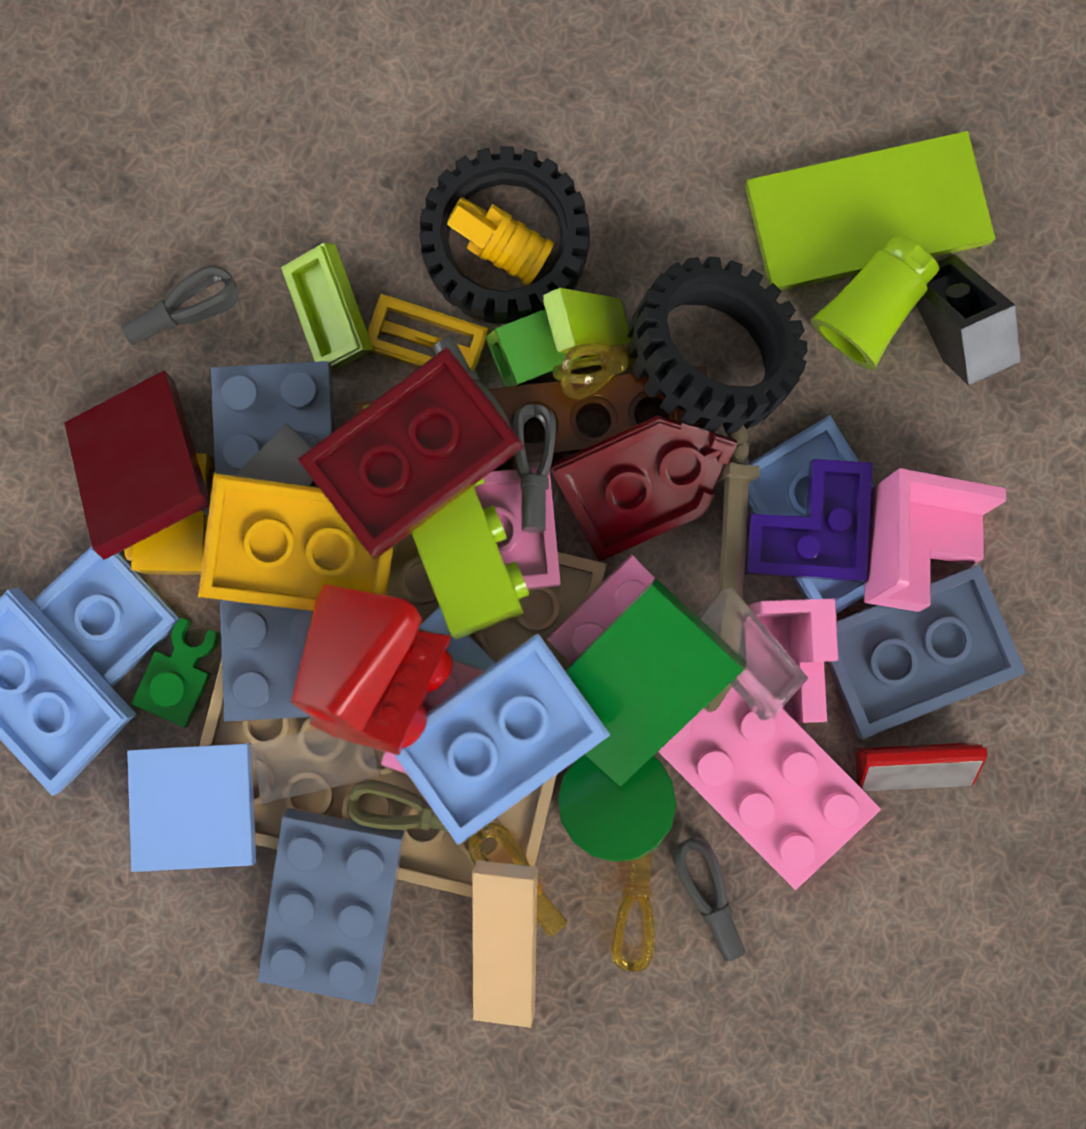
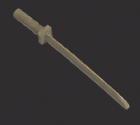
[704,425,760,712]

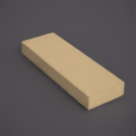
[472,860,538,1028]

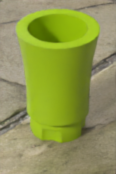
[810,235,939,370]

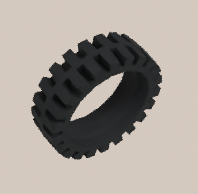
[419,146,590,324]
[627,256,808,433]

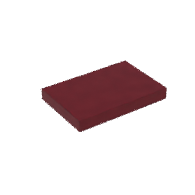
[297,347,523,560]
[64,370,210,560]

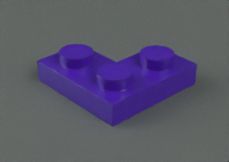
[745,459,873,582]

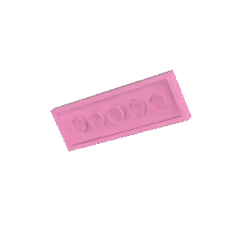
[547,554,882,891]

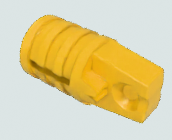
[447,197,554,286]

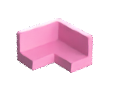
[865,468,1006,612]
[741,599,838,723]

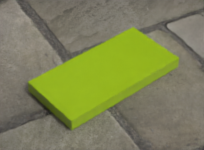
[745,131,996,291]

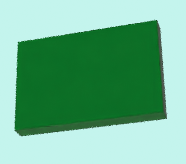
[564,578,747,787]

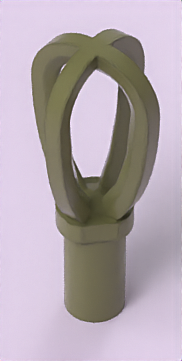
[347,780,447,831]

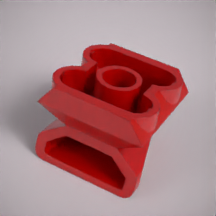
[290,584,452,755]

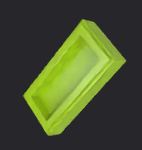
[281,242,374,371]
[543,288,631,359]

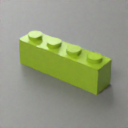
[363,404,529,640]

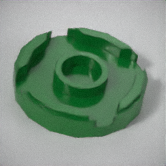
[558,754,677,863]

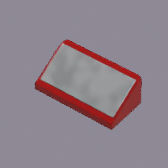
[855,742,987,791]

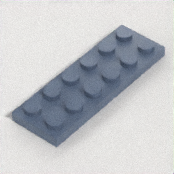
[211,361,335,722]

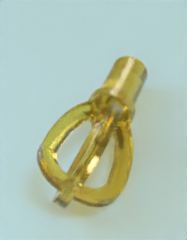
[553,342,636,400]
[469,823,567,937]
[611,851,655,972]

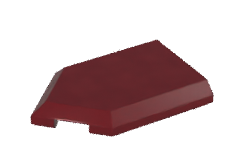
[550,415,738,562]

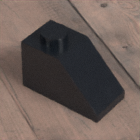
[916,254,1021,386]

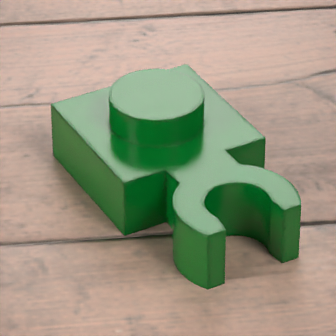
[131,618,219,728]

